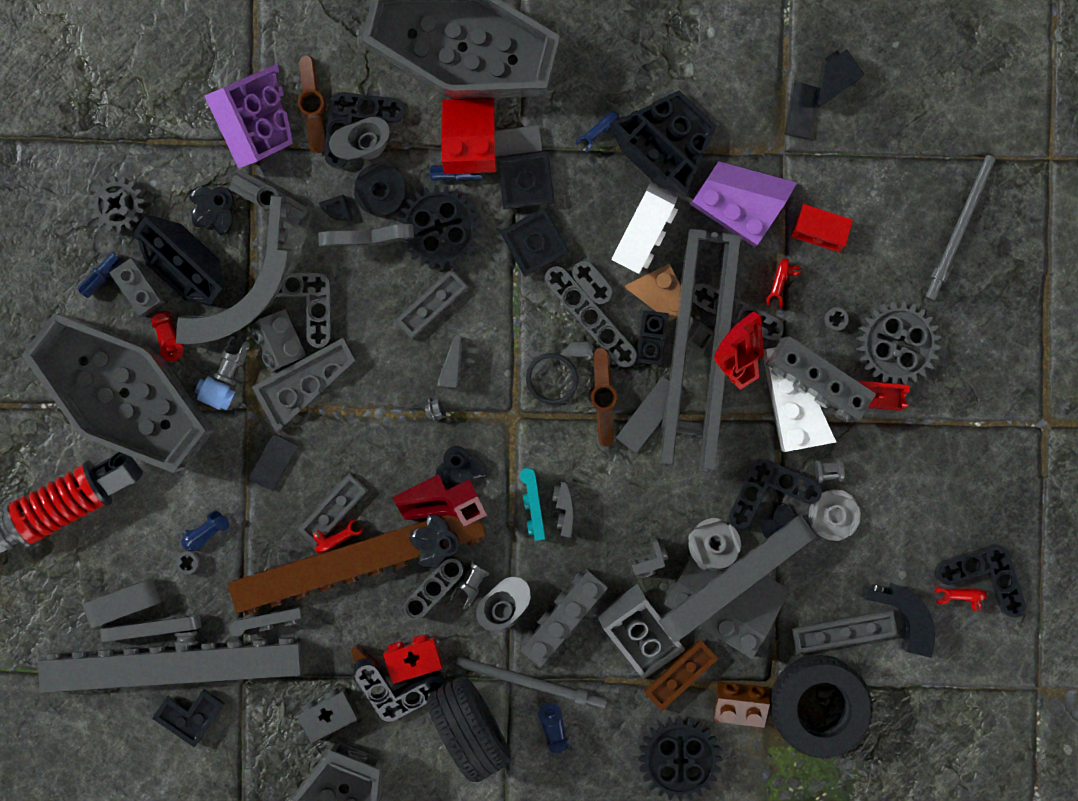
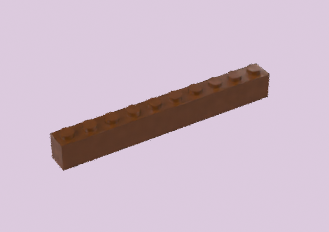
[227,515,486,615]

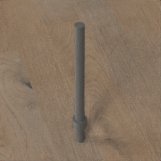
[925,155,996,301]
[456,657,607,709]

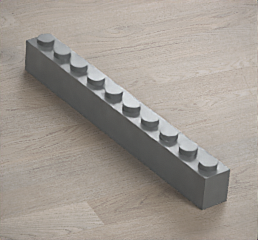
[38,637,303,693]

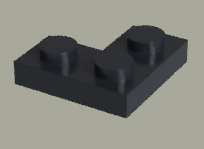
[152,689,225,748]

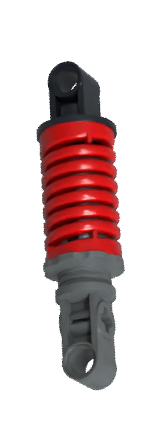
[0,452,143,553]

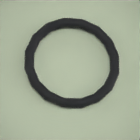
[526,353,579,405]

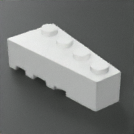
[763,347,836,452]

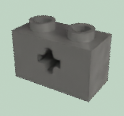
[109,258,167,317]
[297,687,360,743]

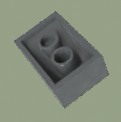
[596,584,685,679]

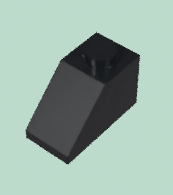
[815,49,865,108]

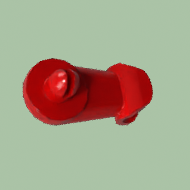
[766,258,801,308]
[151,311,184,362]
[313,518,363,554]
[934,586,987,612]

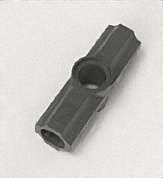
[229,170,309,228]

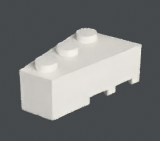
[611,182,678,274]

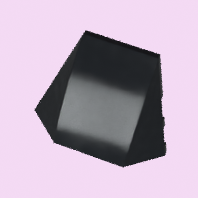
[609,90,716,196]

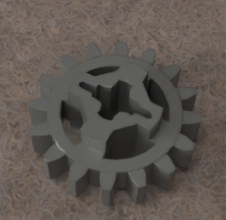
[88,176,147,233]

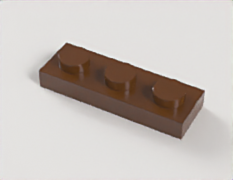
[644,639,718,711]

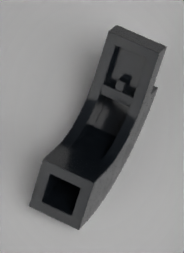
[861,582,936,658]

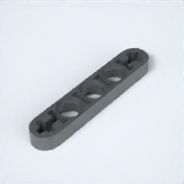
[545,266,637,367]

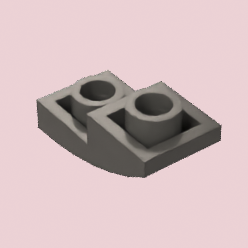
[552,481,573,538]

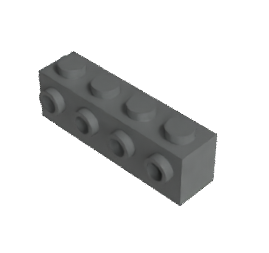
[766,336,876,422]
[520,568,608,668]

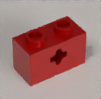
[383,634,443,684]

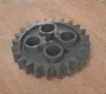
[856,301,941,385]

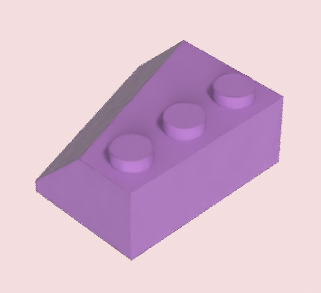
[205,64,293,168]
[690,161,797,248]

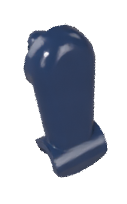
[575,112,619,153]
[181,510,230,551]
[538,703,569,753]

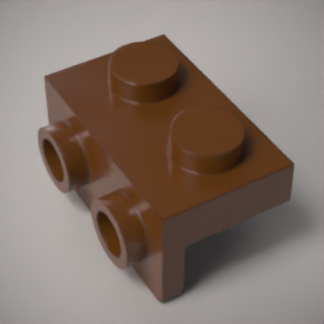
[713,681,770,728]

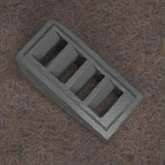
[437,335,463,388]

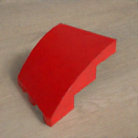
[714,312,764,390]

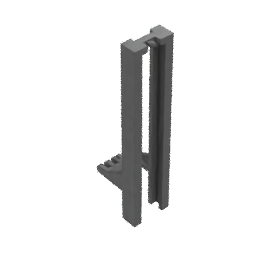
[660,229,741,473]

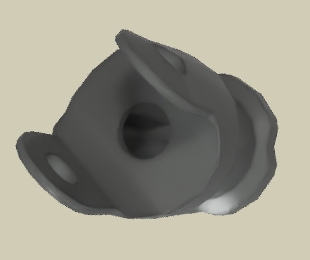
[213,336,250,385]
[450,560,491,610]

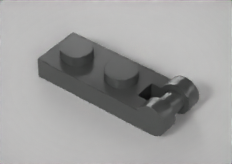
[229,605,305,636]

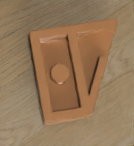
[625,264,692,322]

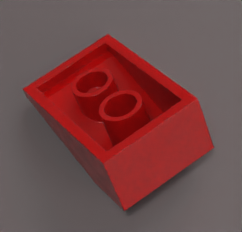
[441,98,496,174]

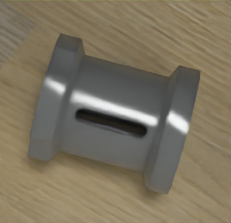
[815,459,845,484]

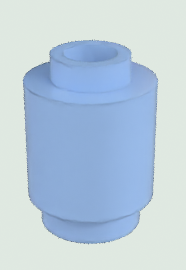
[194,376,235,410]

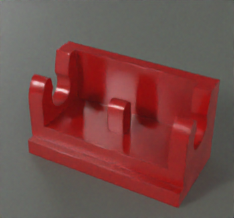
[791,204,853,253]
[858,381,910,411]

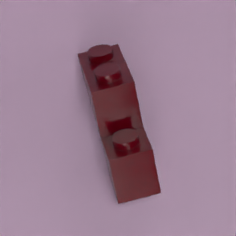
[392,474,487,527]

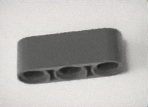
[404,556,464,620]
[82,578,161,628]

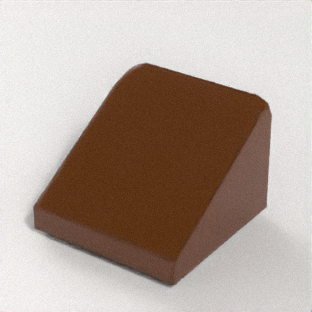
[351,644,379,672]

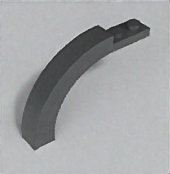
[176,195,293,344]

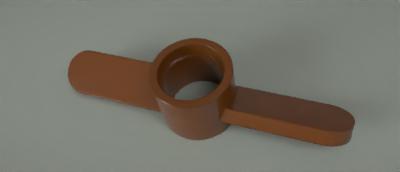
[298,55,326,154]
[590,348,617,446]

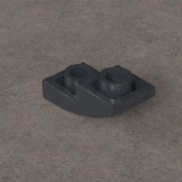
[636,310,669,366]

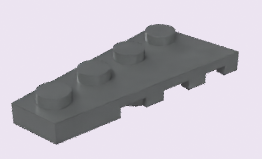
[252,338,356,433]

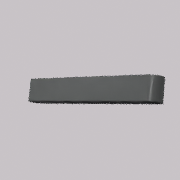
[659,515,816,643]

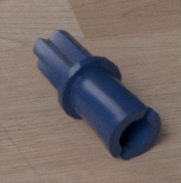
[430,165,482,183]
[77,252,123,298]

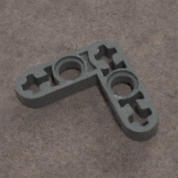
[318,224,414,247]
[255,273,331,348]

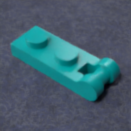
[520,467,545,541]

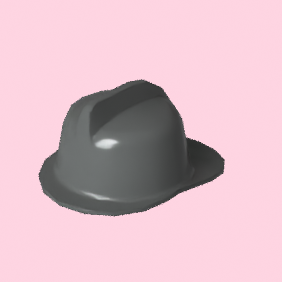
[329,117,390,160]
[476,576,531,632]

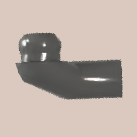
[558,342,596,366]

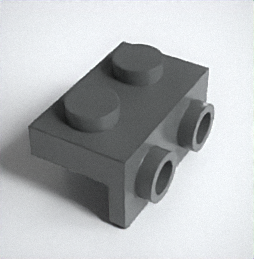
[251,309,306,372]
[629,537,668,578]

